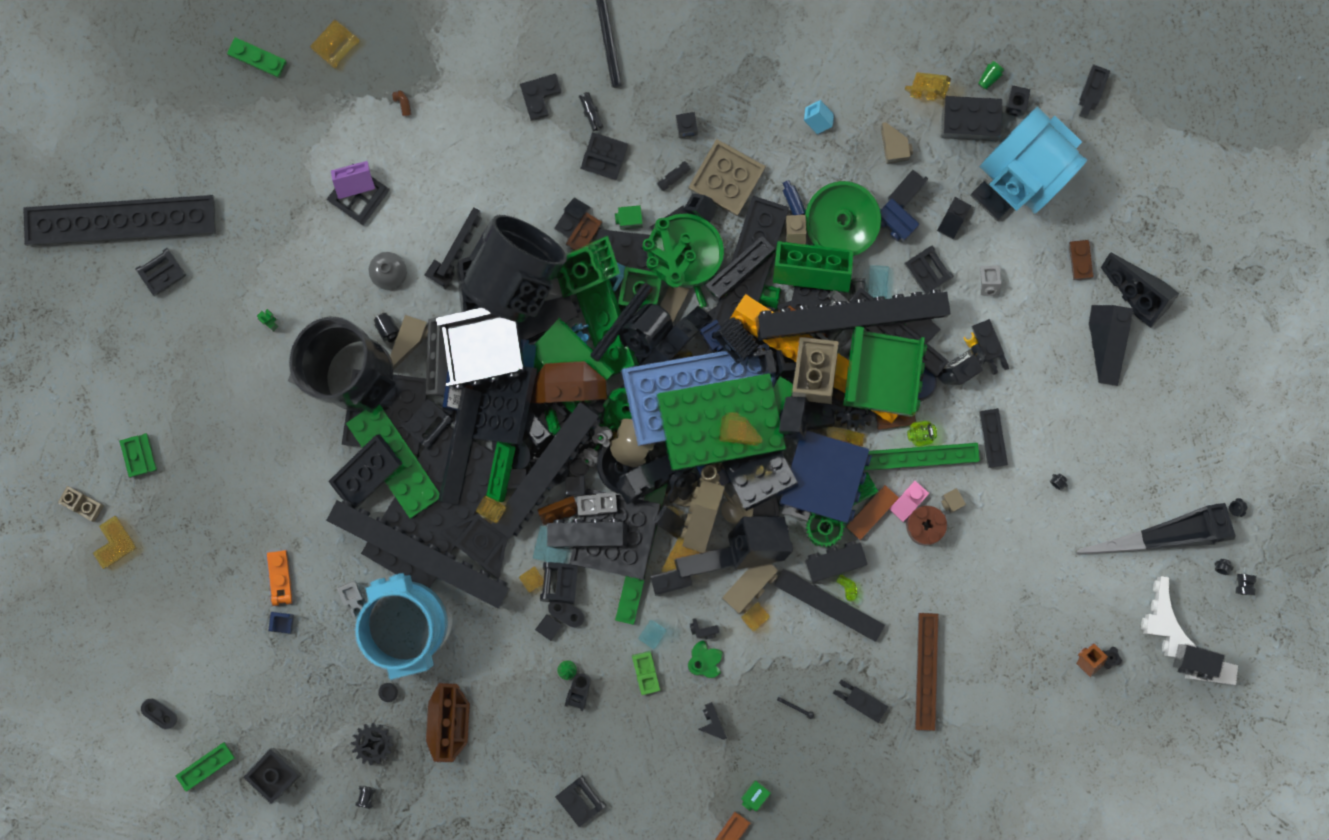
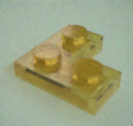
[93,516,137,569]

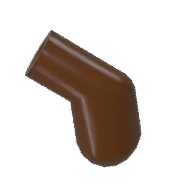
[392,90,412,116]

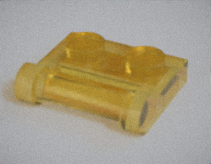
[310,19,360,69]

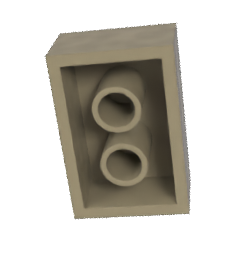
[681,480,725,553]

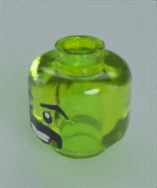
[907,420,937,447]

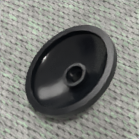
[597,438,651,494]

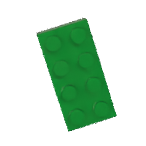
[773,241,853,292]

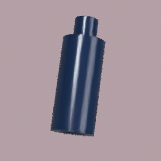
[782,180,806,215]

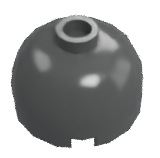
[368,252,407,290]

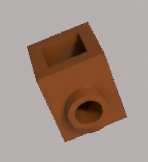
[1076,643,1108,677]

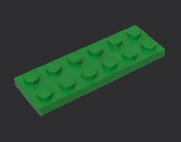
[576,279,639,377]
[346,404,440,519]

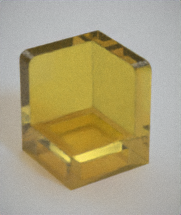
[740,602,770,632]

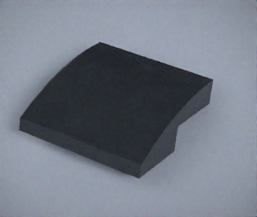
[580,132,629,180]

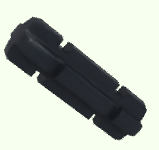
[657,161,691,191]

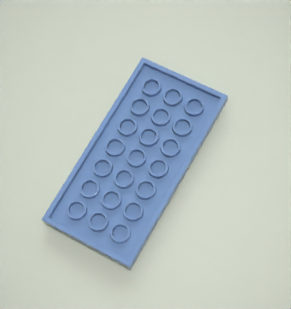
[621,344,783,446]

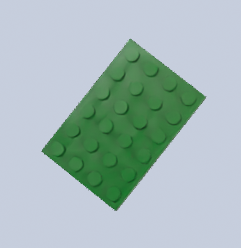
[656,373,786,471]

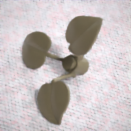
[665,462,753,523]

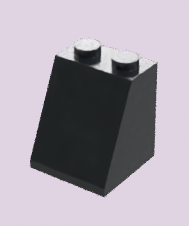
[728,516,793,569]

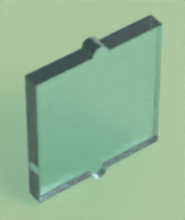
[533,525,568,563]

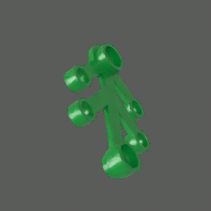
[642,218,696,288]

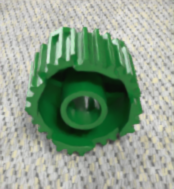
[805,514,845,548]

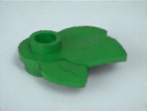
[688,640,722,678]

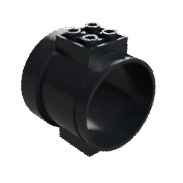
[461,215,567,322]
[289,316,396,413]

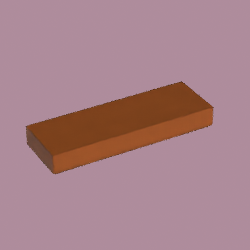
[846,485,899,540]

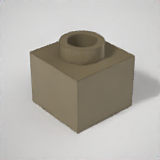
[941,488,966,513]

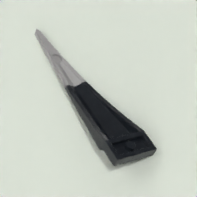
[1076,503,1236,555]

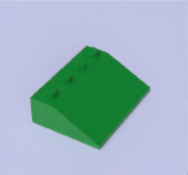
[533,318,614,413]

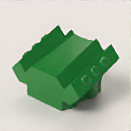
[557,236,620,298]

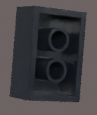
[941,96,1002,141]

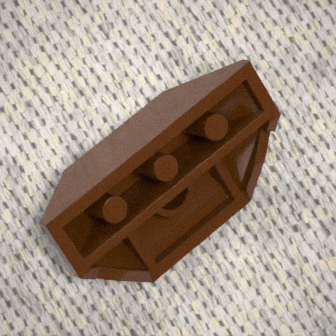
[530,361,607,403]
[426,683,470,762]

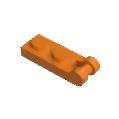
[267,550,293,606]

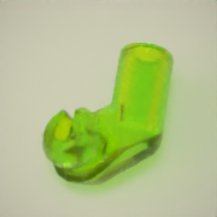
[836,574,858,602]

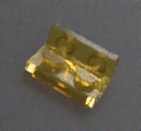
[905,72,951,101]

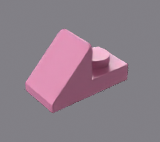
[889,481,929,522]

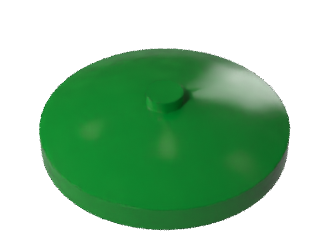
[805,181,882,256]
[647,214,724,288]

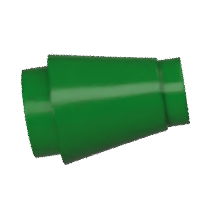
[978,61,1004,90]

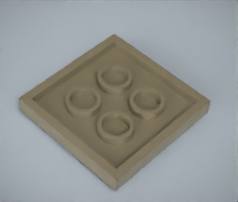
[688,139,766,217]

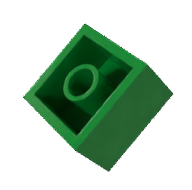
[618,267,662,311]

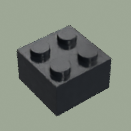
[1173,644,1225,681]
[243,748,302,804]

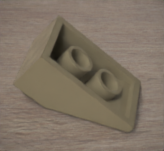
[792,337,839,404]

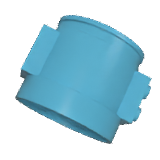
[979,106,1087,214]
[355,573,448,680]

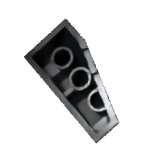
[1100,252,1179,328]
[1088,305,1133,386]

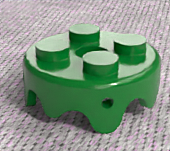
[603,388,632,431]

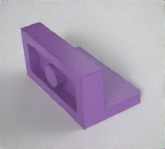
[331,161,375,199]

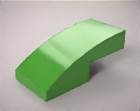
[632,651,660,695]

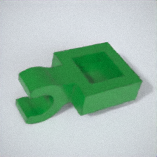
[257,309,279,332]

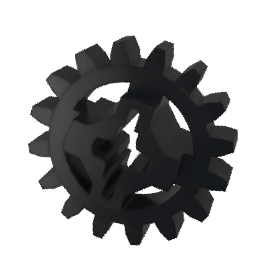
[834,406,876,431]
[351,723,394,766]

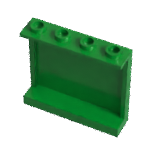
[844,326,927,417]

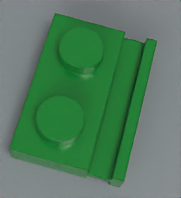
[119,433,157,478]

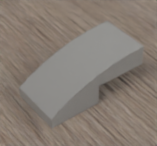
[577,492,617,516]

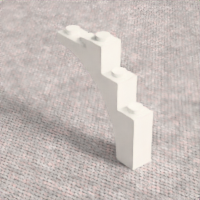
[1141,576,1238,685]

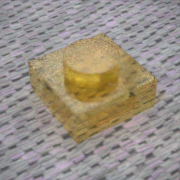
[519,566,544,593]

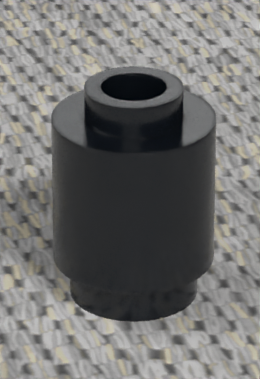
[374,313,399,342]

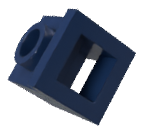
[700,320,724,352]

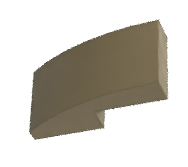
[58,486,104,522]

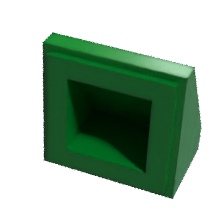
[759,285,781,311]

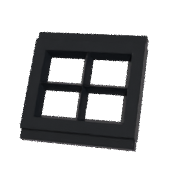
[326,164,390,226]

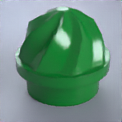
[557,660,577,680]

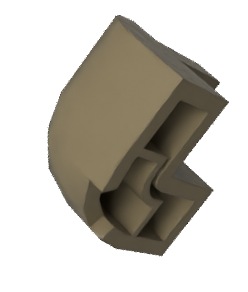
[610,419,654,467]

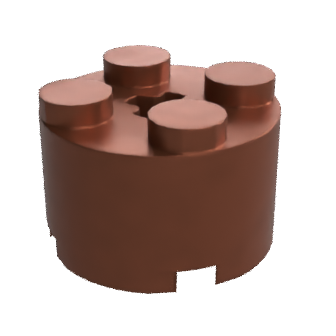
[906,506,947,546]

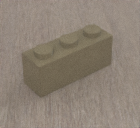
[722,563,778,614]

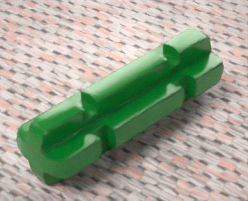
[544,407,560,435]

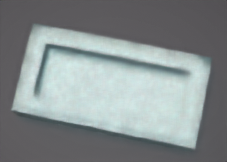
[868,265,889,299]

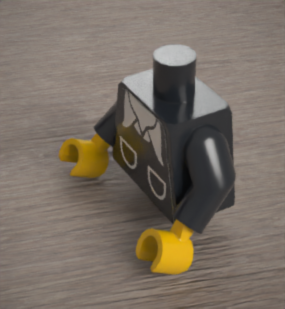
[936,333,986,385]

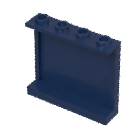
[780,431,872,525]

